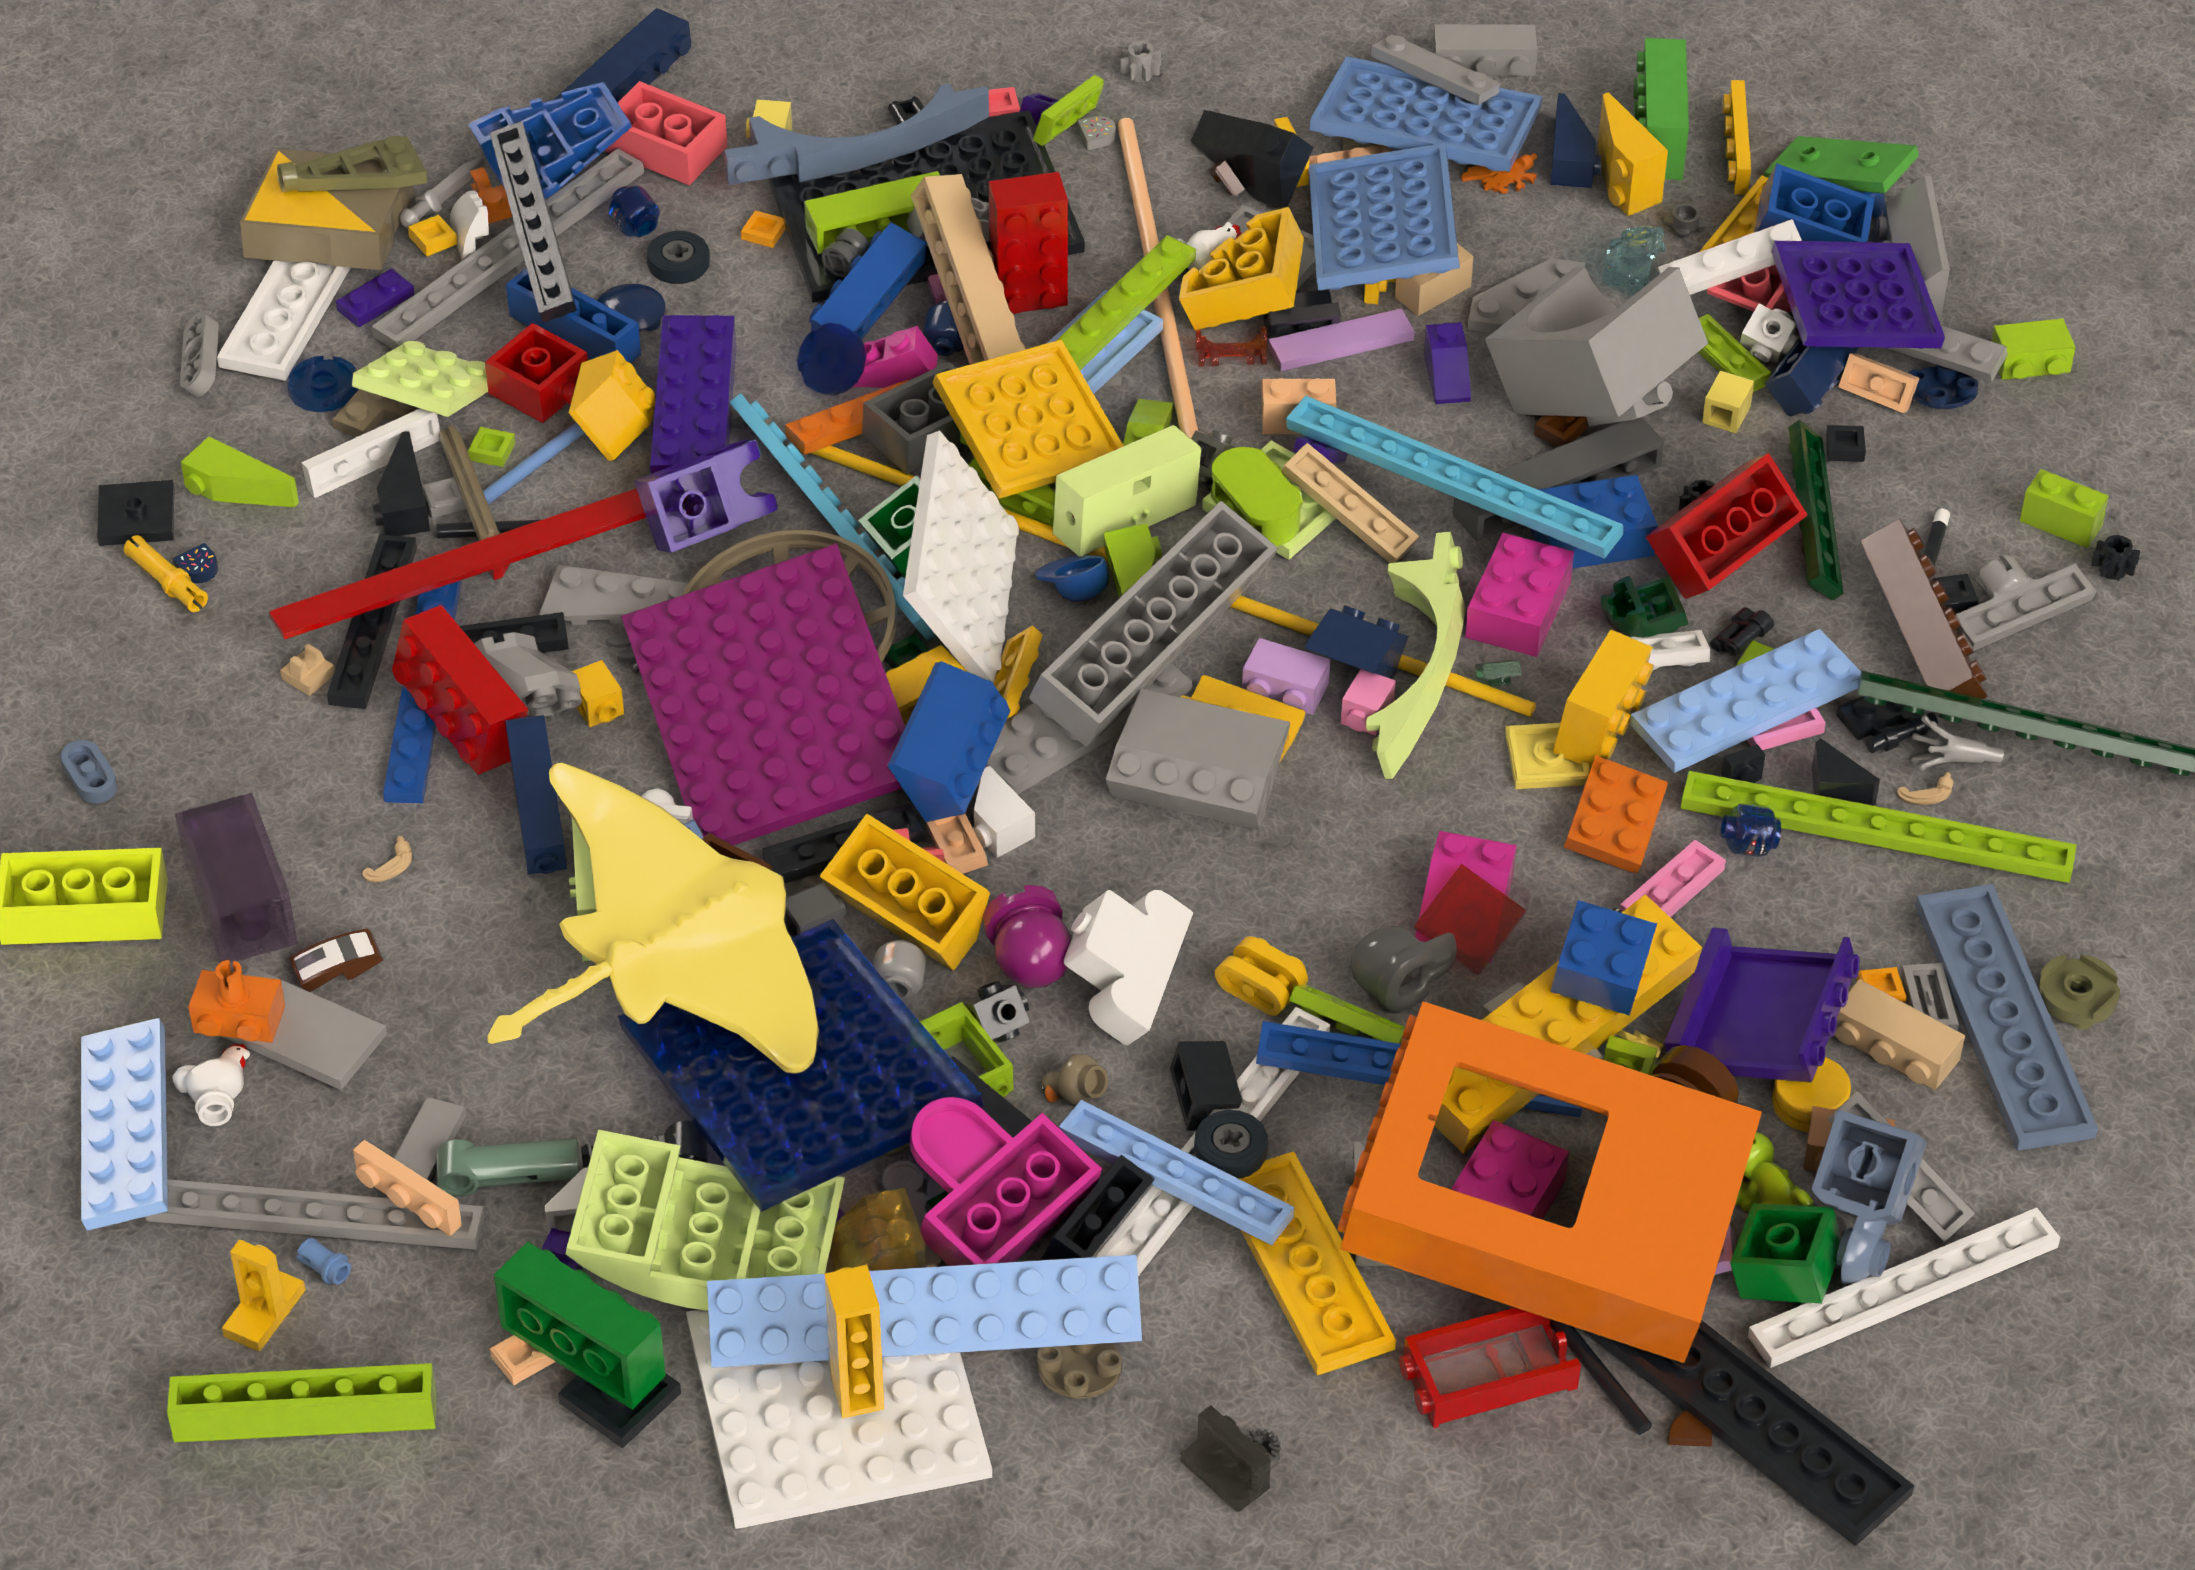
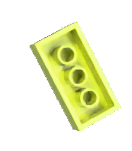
[0,848,168,945]

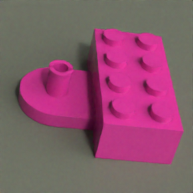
[910,1097,1102,1266]

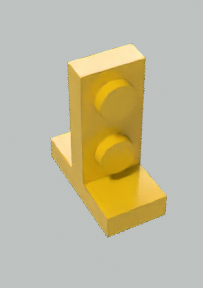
[222,1239,306,1352]

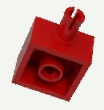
[485,323,588,423]

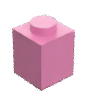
[1341,669,1396,736]

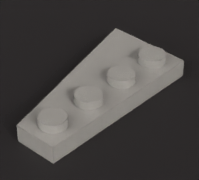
[539,565,688,625]

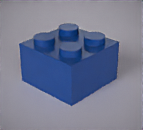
[1550,900,1657,1016]

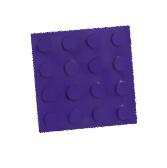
[1771,240,1945,349]

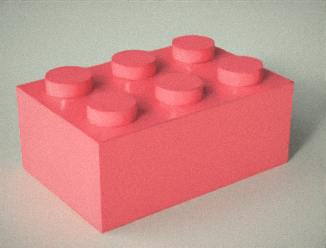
[604,81,727,186]

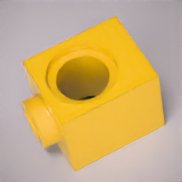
[572,660,624,727]

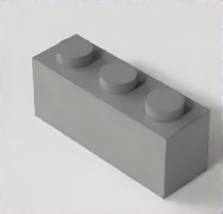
[1433,24,1538,76]

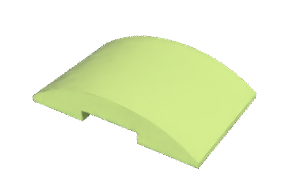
[566,1130,845,1311]

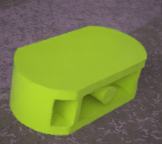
[1211,447,1303,546]

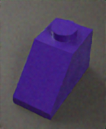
[1424,322,1471,404]

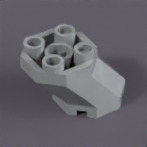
[474,632,582,723]

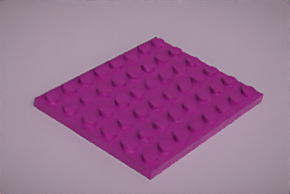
[621,543,905,846]

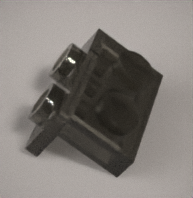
[1180,1405,1271,1512]

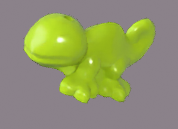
[1735,1132,1814,1212]

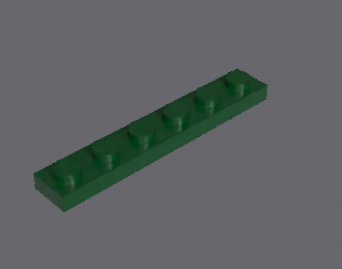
[1788,419,1844,600]

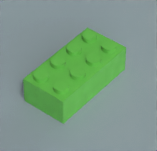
[1633,38,1689,180]

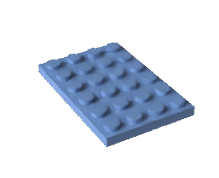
[1310,56,1543,172]
[1309,143,1460,290]

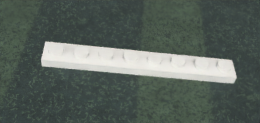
[1748,1208,2060,1368]

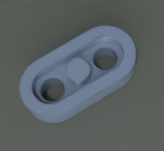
[60,740,118,804]

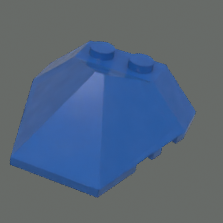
[468,82,632,199]

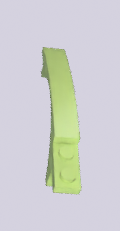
[1366,532,1466,779]

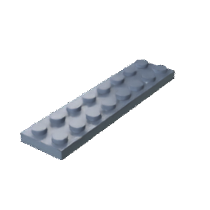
[1915,884,2098,1151]

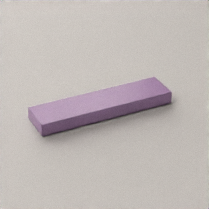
[1268,308,1414,371]

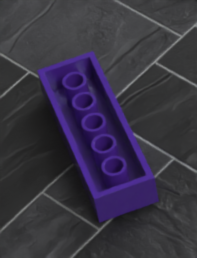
[650,315,736,474]

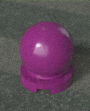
[983,885,1072,988]

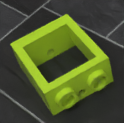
[892,1002,1014,1098]

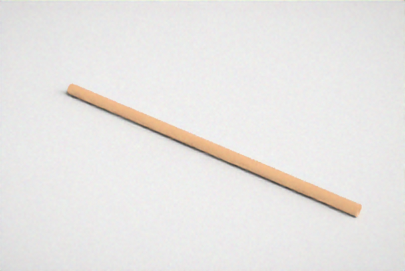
[1117,118,1198,439]

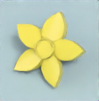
[1617,1030,1664,1058]

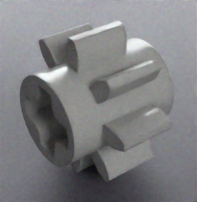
[1120,41,1161,82]

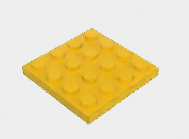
[932,340,1124,499]

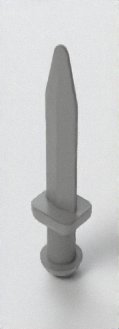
[400,157,485,228]

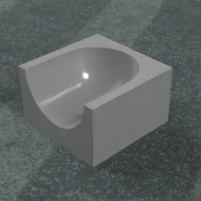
[1485,267,1708,418]

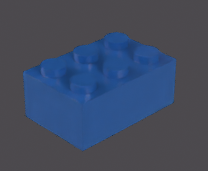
[1754,163,1874,242]
[1530,475,1658,569]

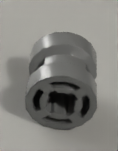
[822,228,869,277]

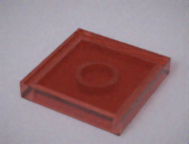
[1414,864,1526,975]

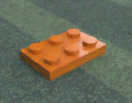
[1563,755,1668,874]

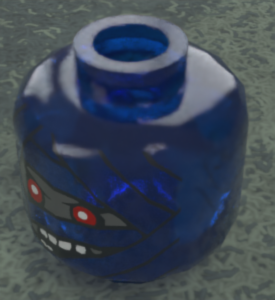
[608,186,660,238]
[1720,803,1781,857]

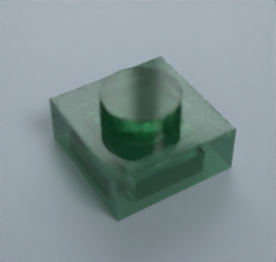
[1475,660,1522,686]

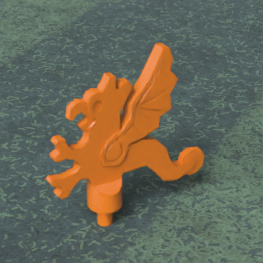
[1461,153,1538,194]

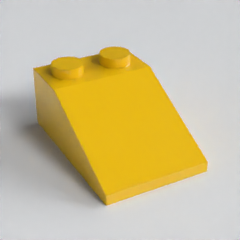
[1597,92,1668,216]

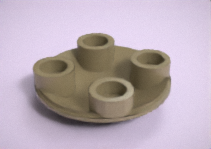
[1037,1343,1123,1399]

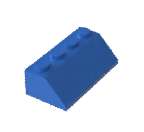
[887,661,1011,822]

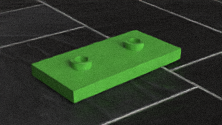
[1764,136,1919,194]

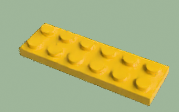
[1240,1151,1396,1376]

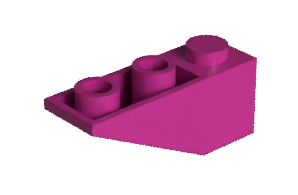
[820,326,938,388]

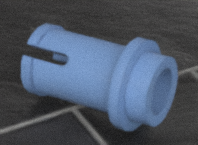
[296,1238,351,1285]

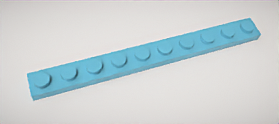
[730,393,936,641]
[1286,396,1623,559]

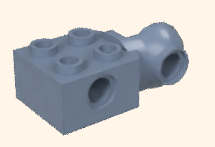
[1811,1110,1927,1283]

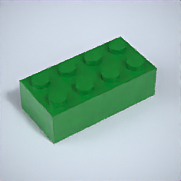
[494,1242,666,1410]

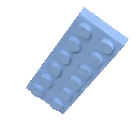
[1630,629,1861,773]
[81,1018,168,1231]

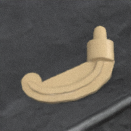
[1897,772,1954,805]
[362,836,412,882]

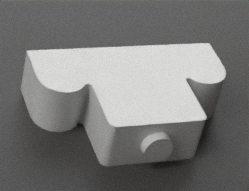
[1064,890,1193,1045]

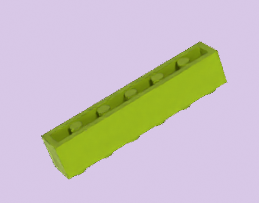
[167,1363,437,1443]

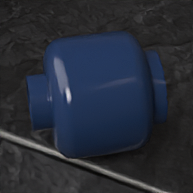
[923,301,964,356]

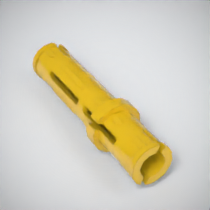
[123,535,208,612]

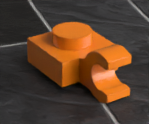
[470,167,513,224]

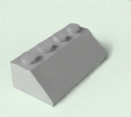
[1876,176,1950,321]

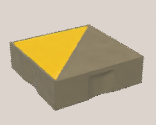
[240,149,414,270]

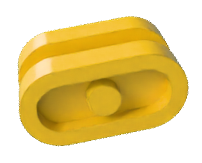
[1215,936,1308,1016]

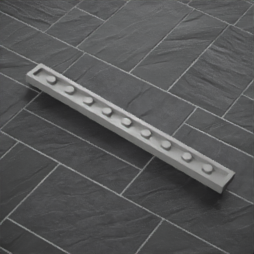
[371,148,644,349]

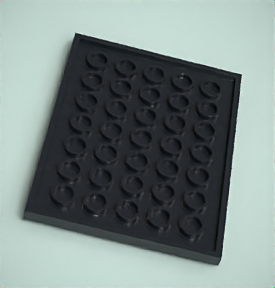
[768,110,1085,303]

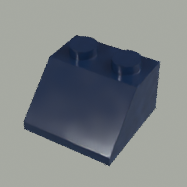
[1305,605,1409,679]

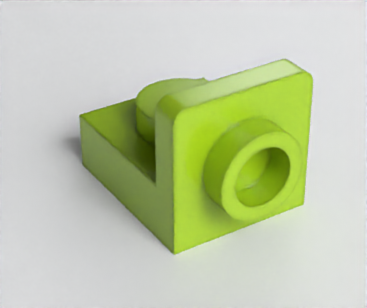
[1604,1036,1657,1075]

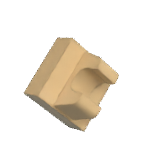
[280,644,335,696]

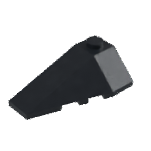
[1191,110,1314,209]

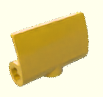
[1181,675,1305,763]

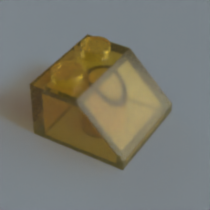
[830,1188,926,1271]

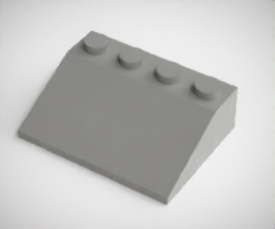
[1106,689,1290,830]

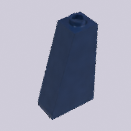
[505,715,567,874]

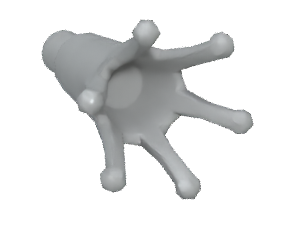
[1911,715,2004,771]

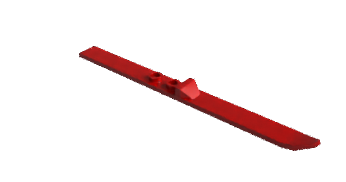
[269,488,687,640]

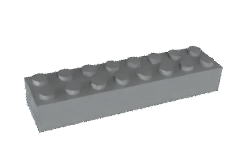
[1029,501,1278,747]

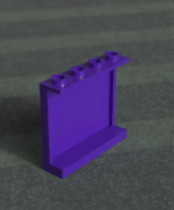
[1664,928,1860,1082]

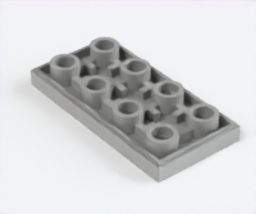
[221,966,387,1090]

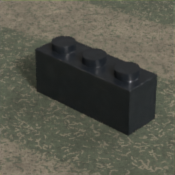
[1040,1155,1155,1261]

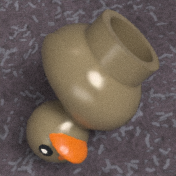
[1041,1054,1108,1105]

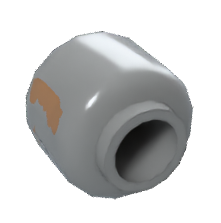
[872,940,926,1001]

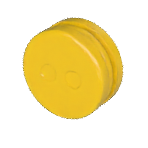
[1772,1057,1851,1132]

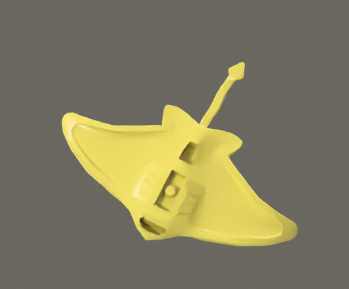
[487,762,819,1074]

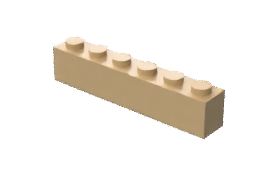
[911,174,1025,365]

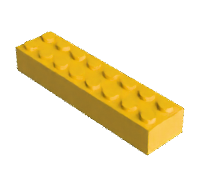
[1428,894,1703,1154]

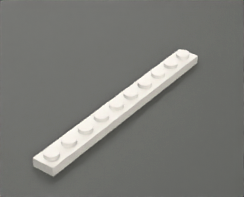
[1096,1007,1331,1276]

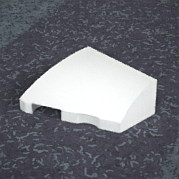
[449,190,489,261]

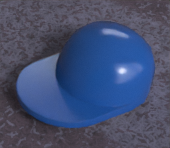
[1035,555,1109,602]

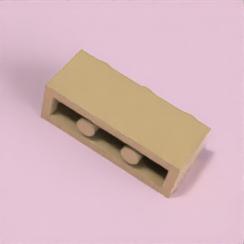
[1834,979,1965,1090]

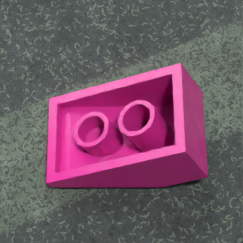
[1415,831,1517,963]

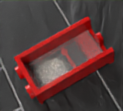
[1399,1307,1581,1428]

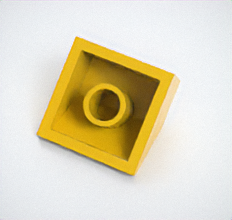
[568,350,656,461]

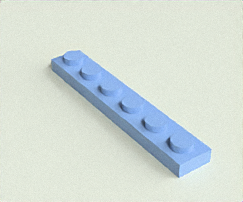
[1059,1100,1294,1245]

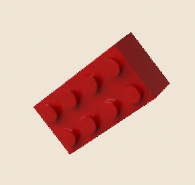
[989,172,1068,314]
[1646,453,1808,599]
[392,605,528,775]

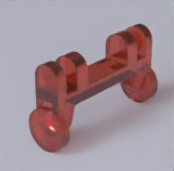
[1195,327,1267,367]

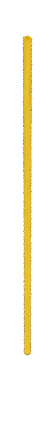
[811,446,1536,717]

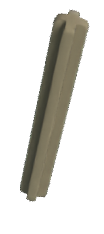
[439,426,499,540]

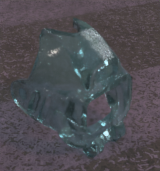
[1603,225,1665,296]

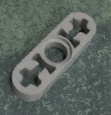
[180,311,219,397]

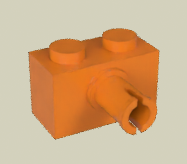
[188,960,285,1043]

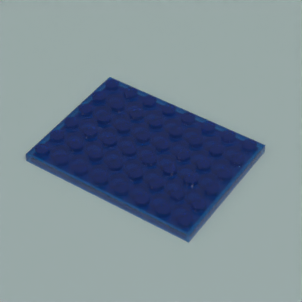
[618,919,984,1212]

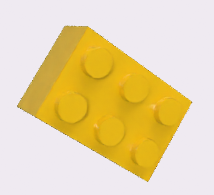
[1553,629,1654,766]

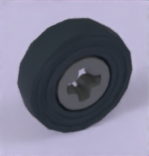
[647,231,710,284]
[1194,1110,1268,1179]

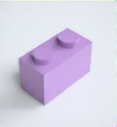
[1242,638,1330,715]

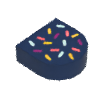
[172,543,218,583]

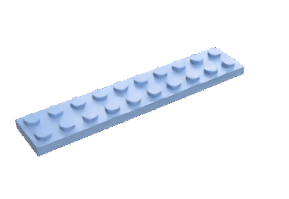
[707,1255,1142,1368]

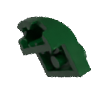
[1601,575,1689,638]

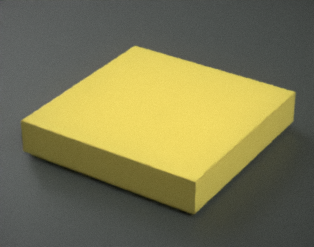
[1505,723,1591,789]

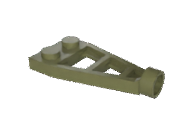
[277,136,427,192]

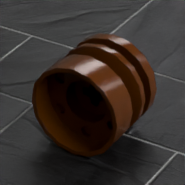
[1651,1045,1739,1103]

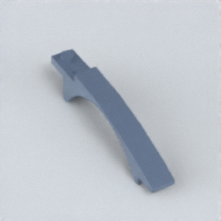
[724,84,989,185]

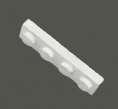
[1658,219,1802,295]
[301,408,440,498]

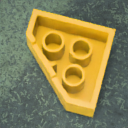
[1179,207,1304,330]

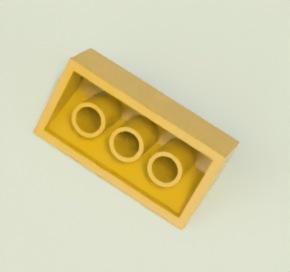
[820,814,990,971]

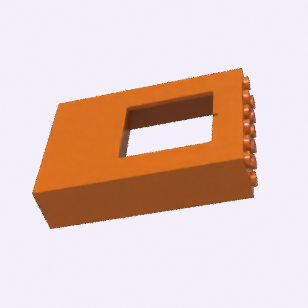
[1337,1001,1762,1363]

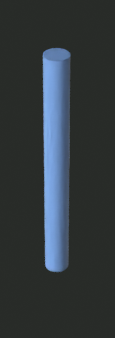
[483,422,585,505]

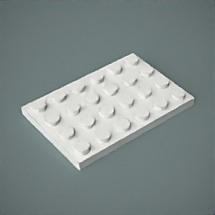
[903,430,1019,683]

